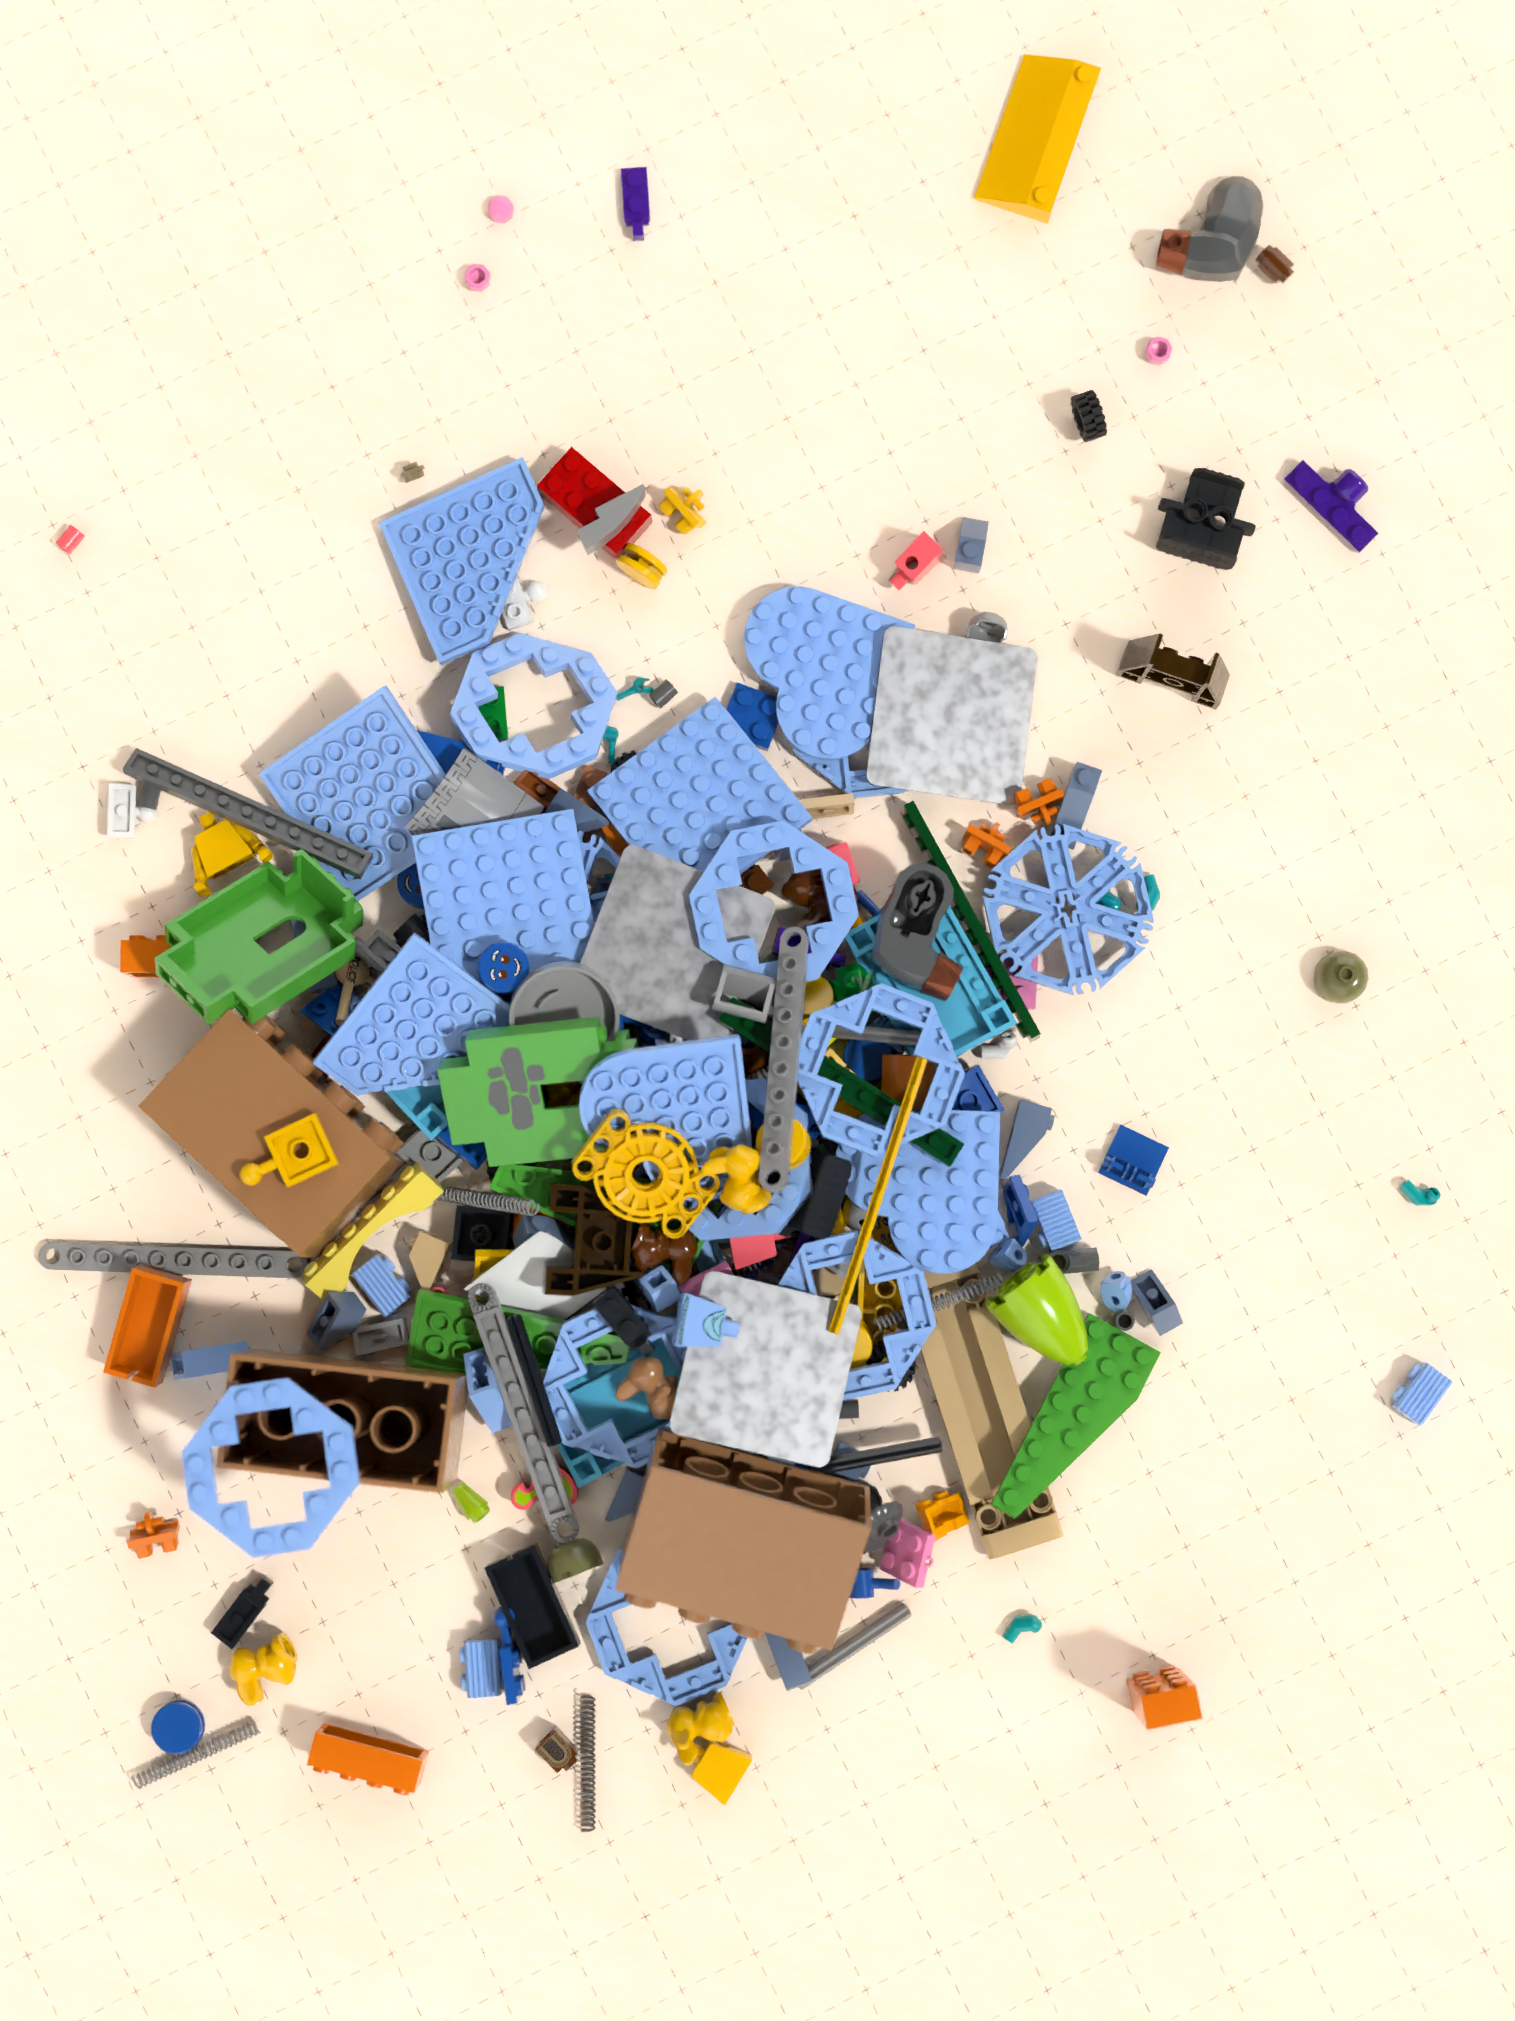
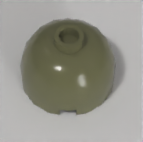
[1313,950,1369,1004]
[547,1536,604,1584]

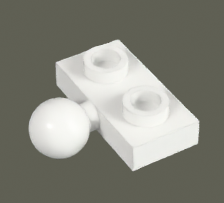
[502,574,548,631]
[106,783,159,839]

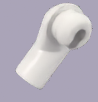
[981,1031,1017,1059]

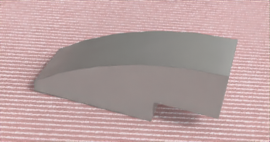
[576,484,646,556]

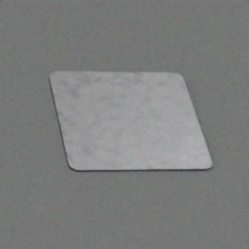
[866,626,1038,805]
[580,845,775,1041]
[669,1271,862,1467]

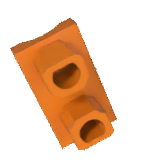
[1014,778,1064,826]
[960,822,1012,869]
[127,1511,180,1559]

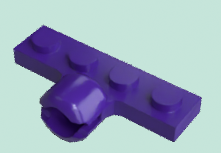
[1284,460,1379,553]

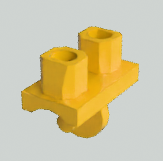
[658,487,707,535]

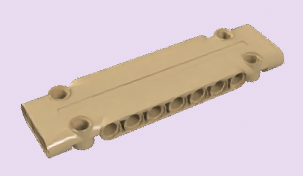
[920,1263,1064,1559]

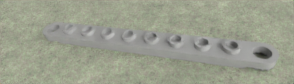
[759,927,809,1193]
[38,1243,309,1278]
[468,1283,579,1544]

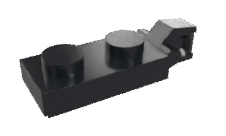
[592,1285,656,1358]
[211,1576,274,1649]

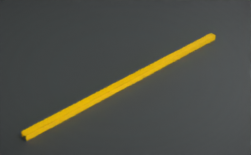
[828,1057,927,1335]

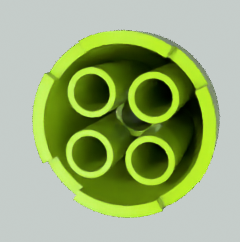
[984,1254,1088,1366]

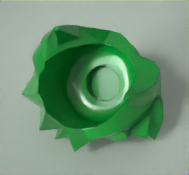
[828,962,874,1014]

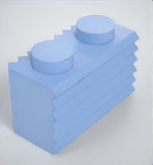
[1031,1189,1082,1251]
[351,1254,412,1317]
[1390,1362,1453,1426]
[460,1637,502,1699]

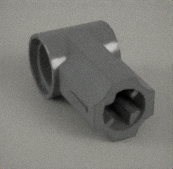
[1048,1247,1100,1274]

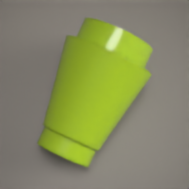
[452,1482,491,1524]

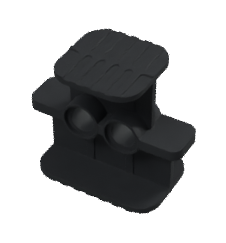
[1156,468,1256,570]
[757,1138,852,1239]

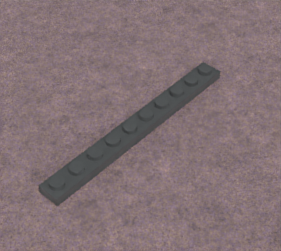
[123,748,373,879]

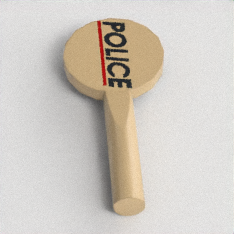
[334,955,370,1026]

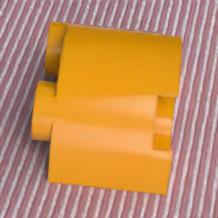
[915,1490,970,1541]

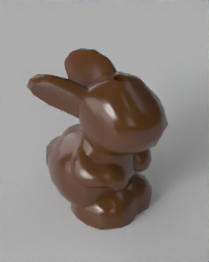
[781,869,831,933]
[630,1222,698,1284]

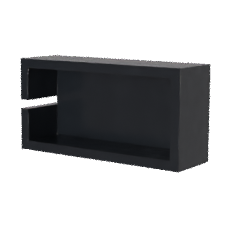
[484,1542,581,1669]

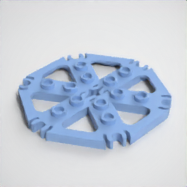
[982,824,1154,996]

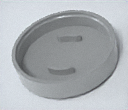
[509,961,620,1042]

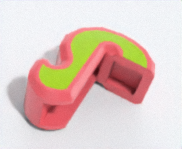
[511,1465,579,1510]

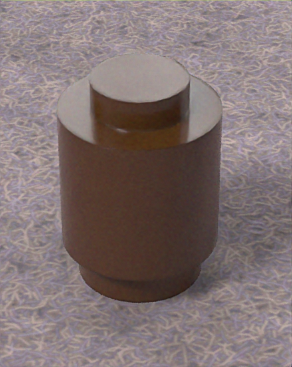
[1255,244,1294,284]

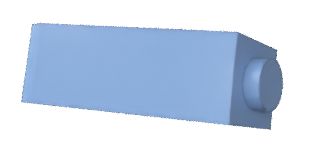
[171,1341,251,1380]
[463,1347,512,1433]

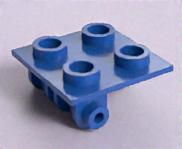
[300,980,361,1037]
[1098,1124,1169,1196]

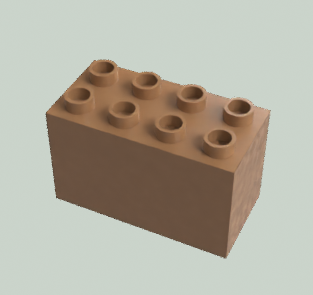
[138,1008,405,1258]
[216,1349,468,1493]
[615,1427,871,1654]

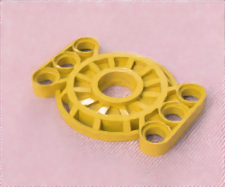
[572,1109,720,1238]

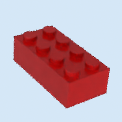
[537,446,653,560]

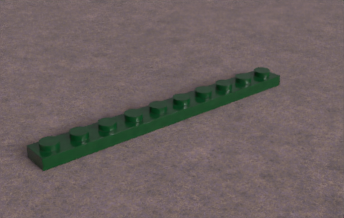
[902,801,1041,1043]
[718,997,964,1167]

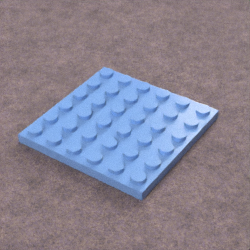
[258,685,446,901]
[587,696,813,874]
[412,809,594,983]

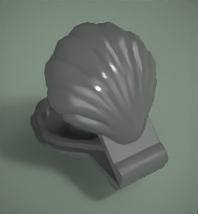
[855,1482,903,1554]

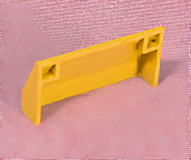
[974,54,1101,224]

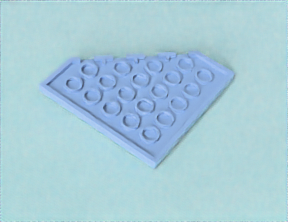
[379,457,545,665]
[313,933,510,1096]

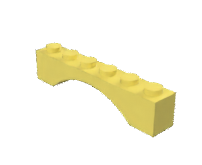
[302,1162,444,1300]

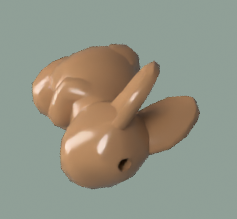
[615,1357,678,1420]

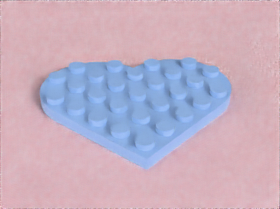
[744,586,915,760]
[579,1034,752,1201]
[835,1110,1000,1274]

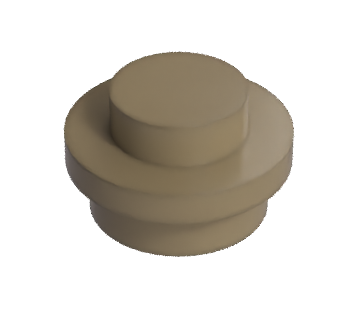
[399,461,425,483]

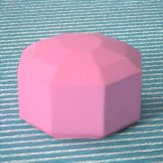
[488,195,514,223]
[464,264,491,292]
[1145,337,1172,365]

